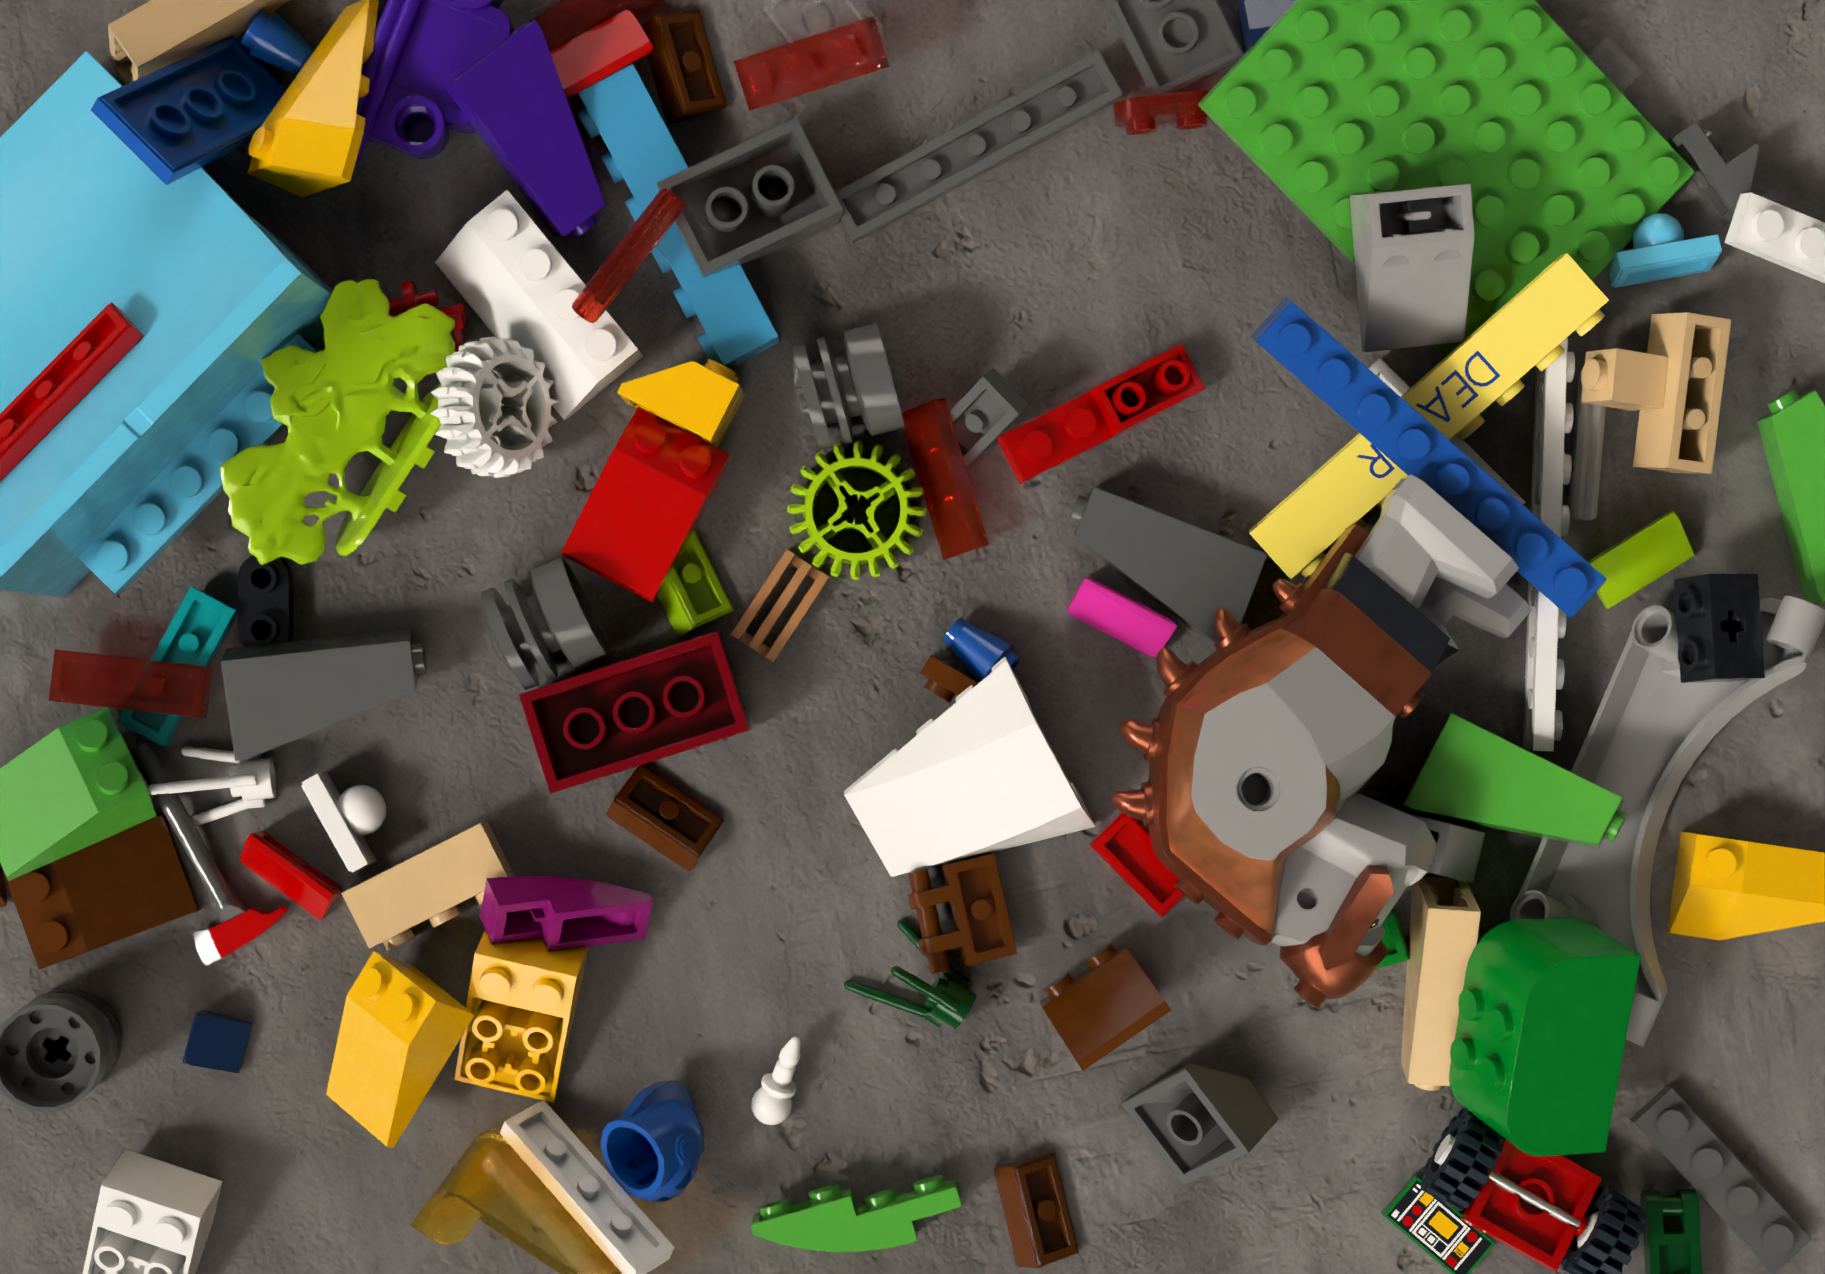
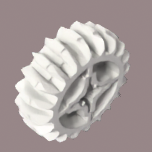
[430,337,559,478]

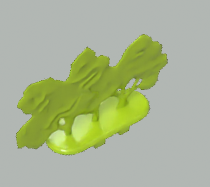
[219,279,455,565]

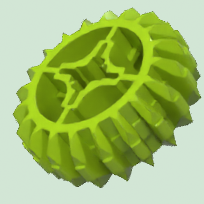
[787,441,926,580]

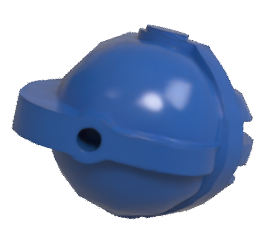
[600,1081,704,1202]

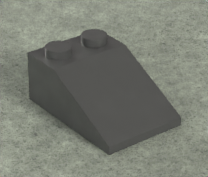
[657,118,843,278]

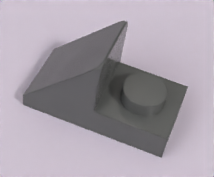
[1668,121,1760,226]
[930,368,1029,469]

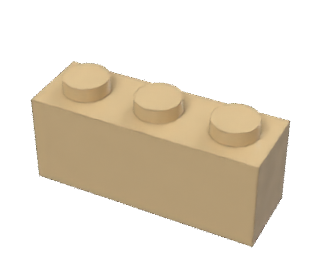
[1633,312,1731,474]
[341,821,515,951]

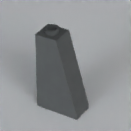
[1068,487,1268,647]
[221,629,427,761]

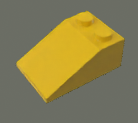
[326,951,475,1148]

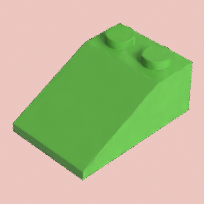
[0,707,156,881]

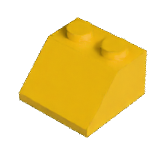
[617,359,745,448]

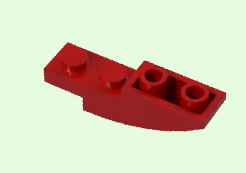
[996,344,1205,484]

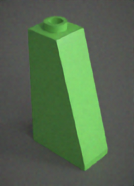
[1757,389,1825,604]
[1404,713,1627,848]

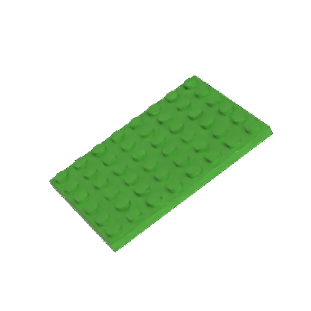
[1197,0,1695,358]

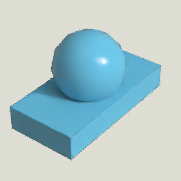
[1607,213,1722,288]

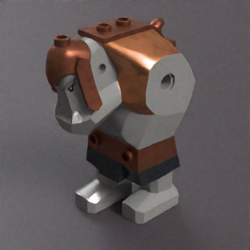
[1111,474,1532,1009]

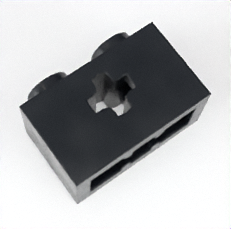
[1674,574,1765,683]

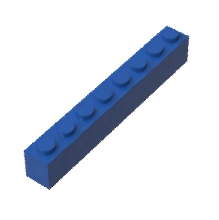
[1250,297,1607,618]

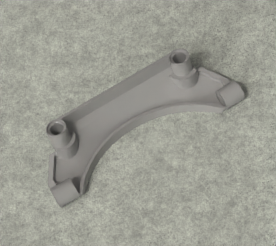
[1510,596,1825,1047]

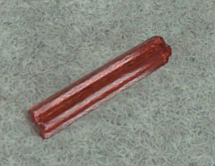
[572,188,685,323]

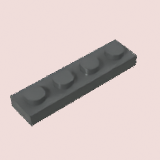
[1630,1085,1812,1274]

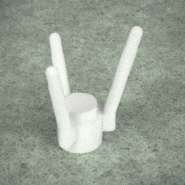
[147,746,277,826]

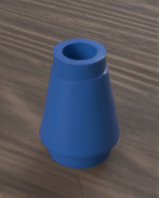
[241,10,315,75]
[943,618,1021,683]

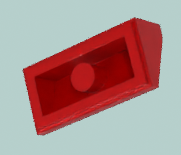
[550,10,654,99]
[240,831,344,920]

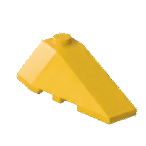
[247,0,379,198]
[1667,831,1825,940]

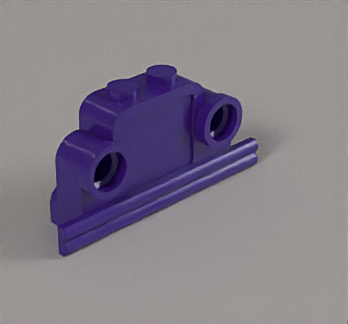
[356,0,515,164]

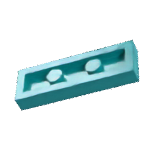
[117,586,238,746]

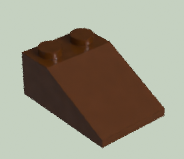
[3,815,200,969]
[1040,943,1171,1071]

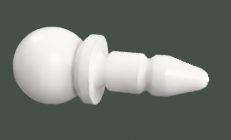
[751,1037,800,1125]

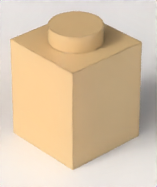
[1581,348,1668,411]

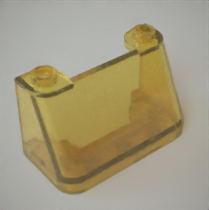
[411,1129,622,1274]

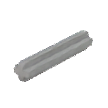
[1567,371,1606,521]

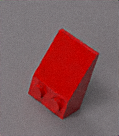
[561,406,730,603]

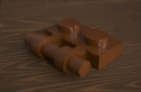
[907,853,1017,974]

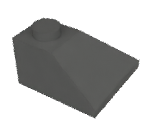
[1122,1063,1279,1186]

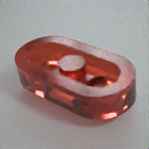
[1113,90,1210,135]

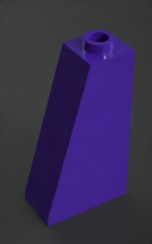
[443,20,605,238]

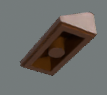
[642,10,727,124]
[606,765,724,871]
[994,1153,1079,1268]

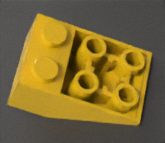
[454,930,588,1103]

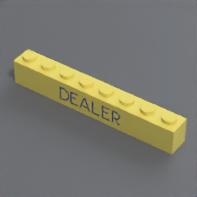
[1249,253,1609,580]

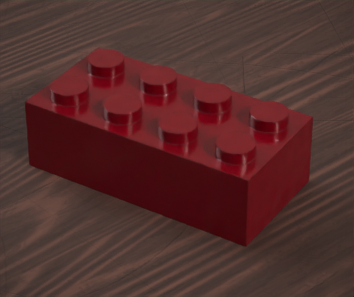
[519,631,752,794]

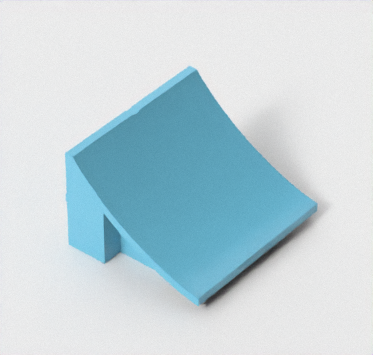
[0,51,333,597]

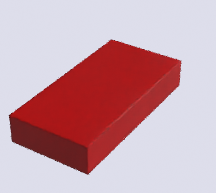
[1089,812,1185,918]

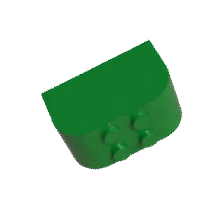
[1449,917,1641,1157]

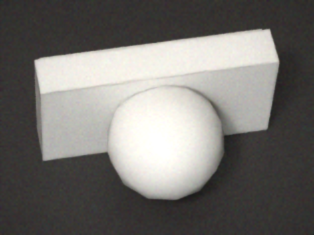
[301,772,386,873]

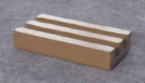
[731,549,830,663]

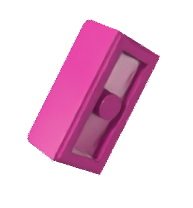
[1067,577,1177,658]

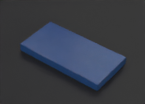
[91,36,287,185]

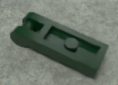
[1640,1189,1702,1274]

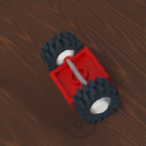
[1421,1109,1646,1274]

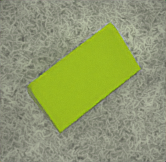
[1587,511,1695,609]
[657,530,734,637]

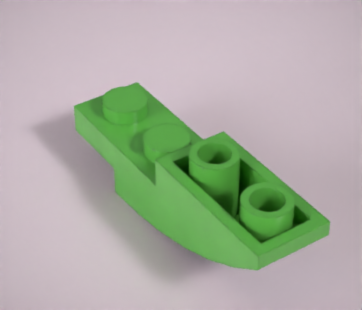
[751,1175,962,1252]

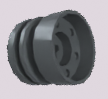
[791,323,904,450]
[481,556,608,690]
[0,989,121,1113]

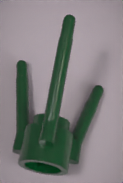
[844,920,977,1029]

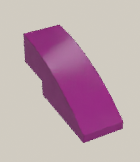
[480,876,653,952]

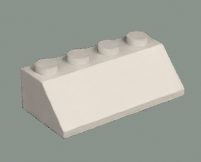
[435,190,644,420]

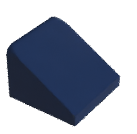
[182,1010,253,1073]

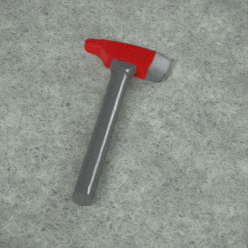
[130,742,289,966]

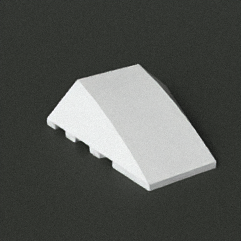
[844,657,1096,877]

